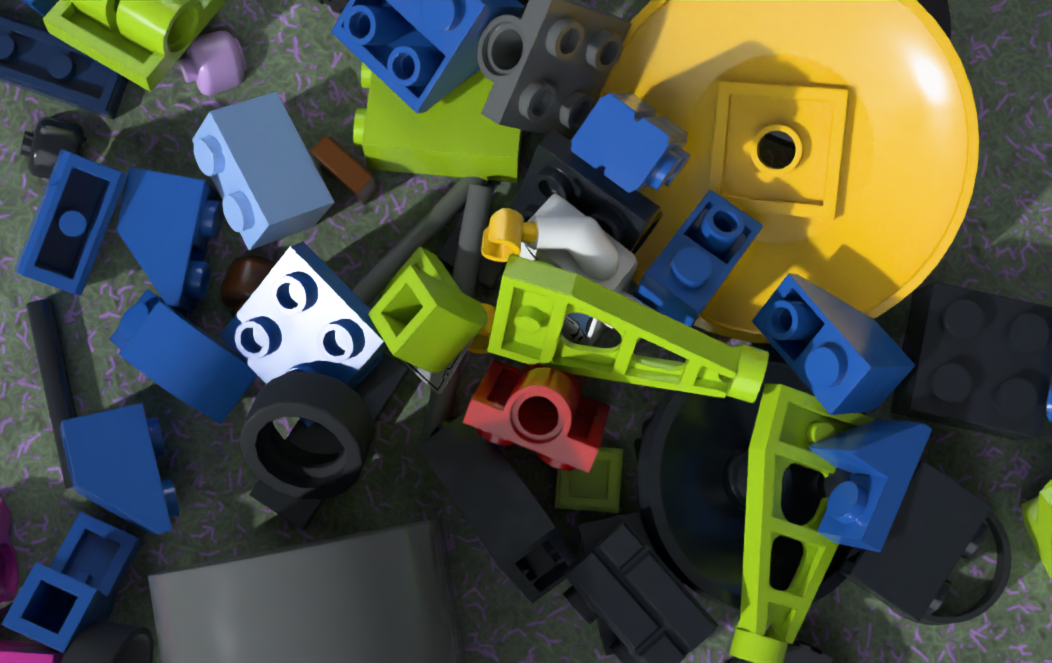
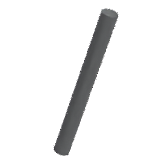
[422,184,494,436]

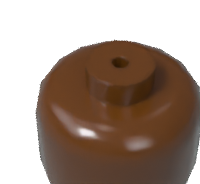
[220,255,276,317]

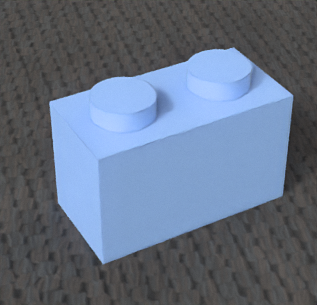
[192,92,335,250]

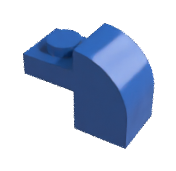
[109,289,258,424]
[1,512,142,654]

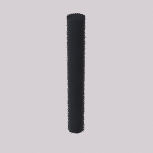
[26,299,77,489]

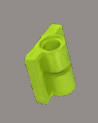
[43,0,225,92]

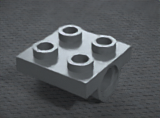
[477,0,632,140]

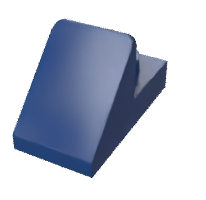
[809,419,932,552]

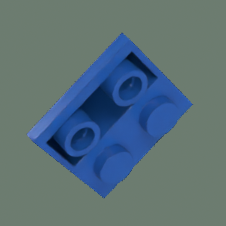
[331,0,526,113]

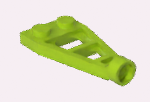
[487,254,769,403]
[729,383,875,663]

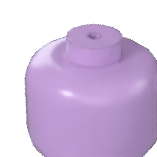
[180,31,247,96]

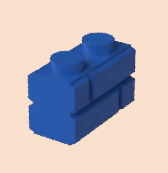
[571,93,691,193]
[15,149,128,296]

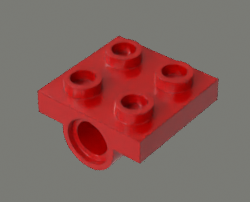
[462,360,611,473]

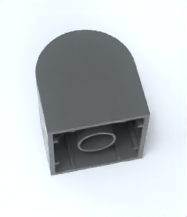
[148,517,467,663]

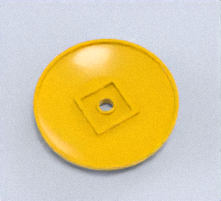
[597,0,979,343]

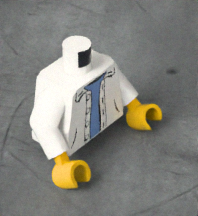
[468,193,654,354]

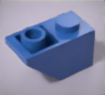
[116,167,223,313]
[632,189,763,327]
[752,273,915,415]
[59,403,179,537]

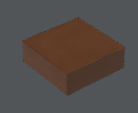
[310,135,379,205]

